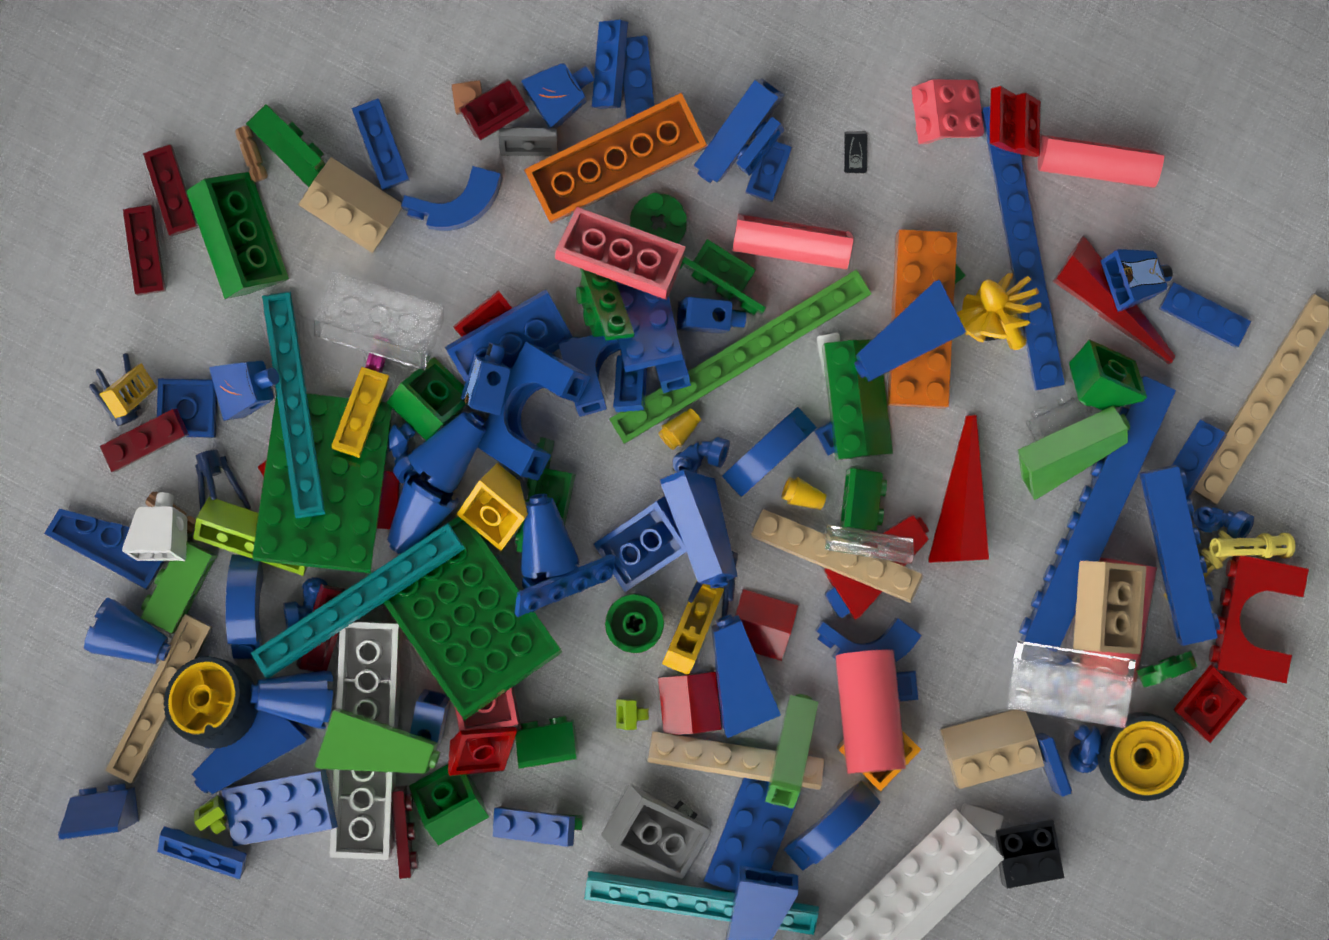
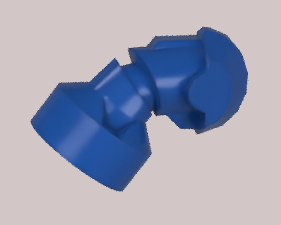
[388,423,423,484]
[673,437,730,473]
[1193,507,1254,538]
[283,577,328,628]
[1068,724,1102,773]

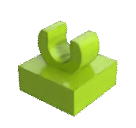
[616,699,649,730]
[194,795,226,835]

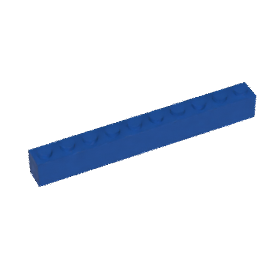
[1019,376,1176,655]

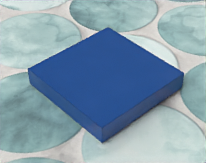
[157,378,217,438]
[1036,733,1072,797]

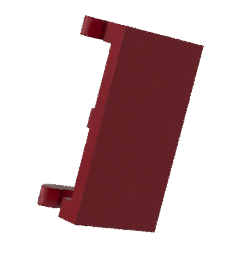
[459,79,530,141]

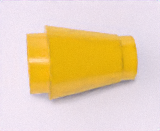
[658,408,701,450]
[781,477,827,510]

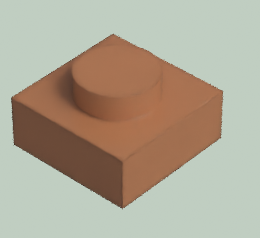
[451,80,482,115]

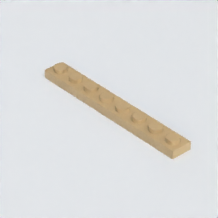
[1193,294,1329,505]

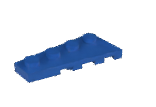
[44,509,165,590]

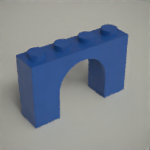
[558,334,691,417]
[478,342,590,481]

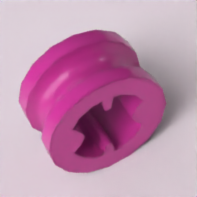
[365,348,387,373]

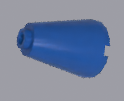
[408,411,486,493]
[387,472,459,554]
[521,494,580,578]
[84,598,171,664]
[250,670,333,729]

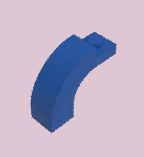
[401,166,503,231]
[722,407,817,497]
[225,555,264,659]
[815,617,922,662]
[783,780,881,871]

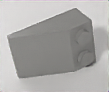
[601,785,711,880]

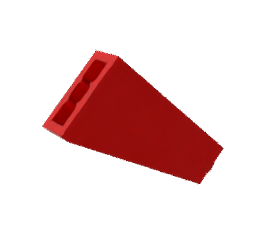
[823,515,929,620]

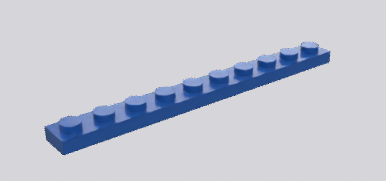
[981,106,1065,391]

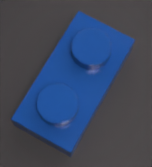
[736,117,785,176]
[745,141,792,203]
[613,355,647,412]

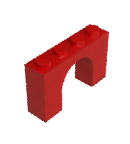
[1209,556,1309,684]

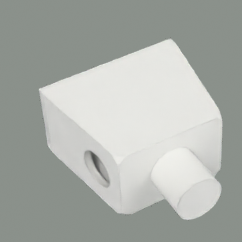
[122,492,188,561]

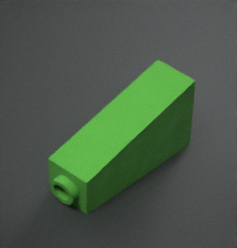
[1018,406,1130,500]
[765,694,818,809]
[314,708,440,774]

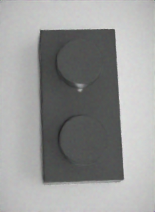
[498,127,558,156]

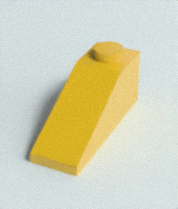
[662,581,724,675]

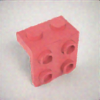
[911,79,984,144]

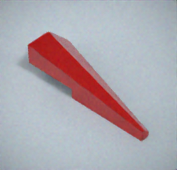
[1052,236,1175,364]
[928,415,989,563]

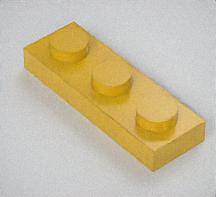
[331,367,389,458]

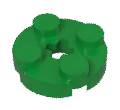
[630,193,687,244]
[1137,650,1197,688]

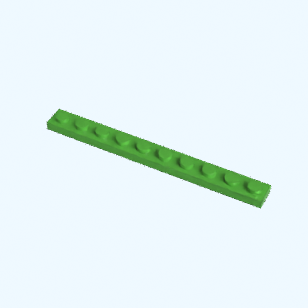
[609,269,871,444]

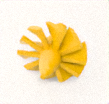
[957,273,1041,350]

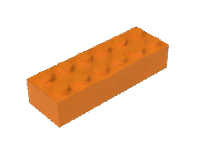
[524,92,707,224]
[887,229,957,409]

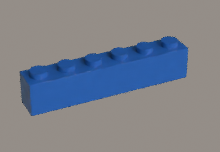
[1139,465,1220,646]

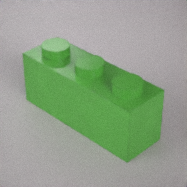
[140,540,218,634]

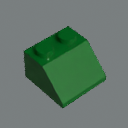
[1069,339,1147,411]
[387,357,467,440]
[840,468,887,531]
[515,716,579,769]
[409,764,489,846]

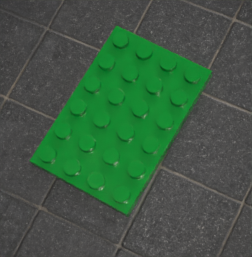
[252,393,393,573]
[384,516,562,720]

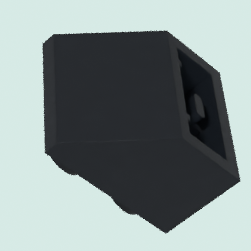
[995,819,1065,889]

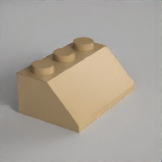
[298,157,402,253]
[1073,561,1146,654]
[940,707,1044,789]

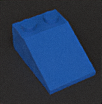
[593,496,686,592]
[58,783,139,840]

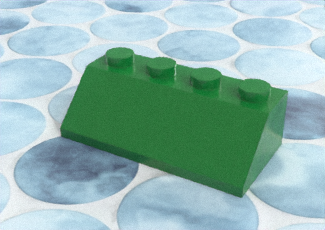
[186,172,289,299]
[822,339,893,461]

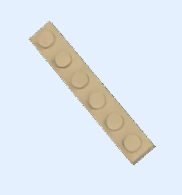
[751,509,923,603]
[105,614,213,784]
[648,731,824,790]

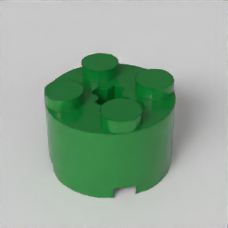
[605,594,664,653]

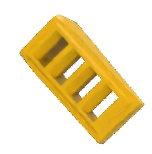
[100,363,157,418]

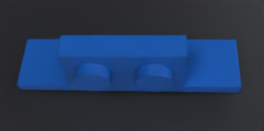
[514,554,616,617]

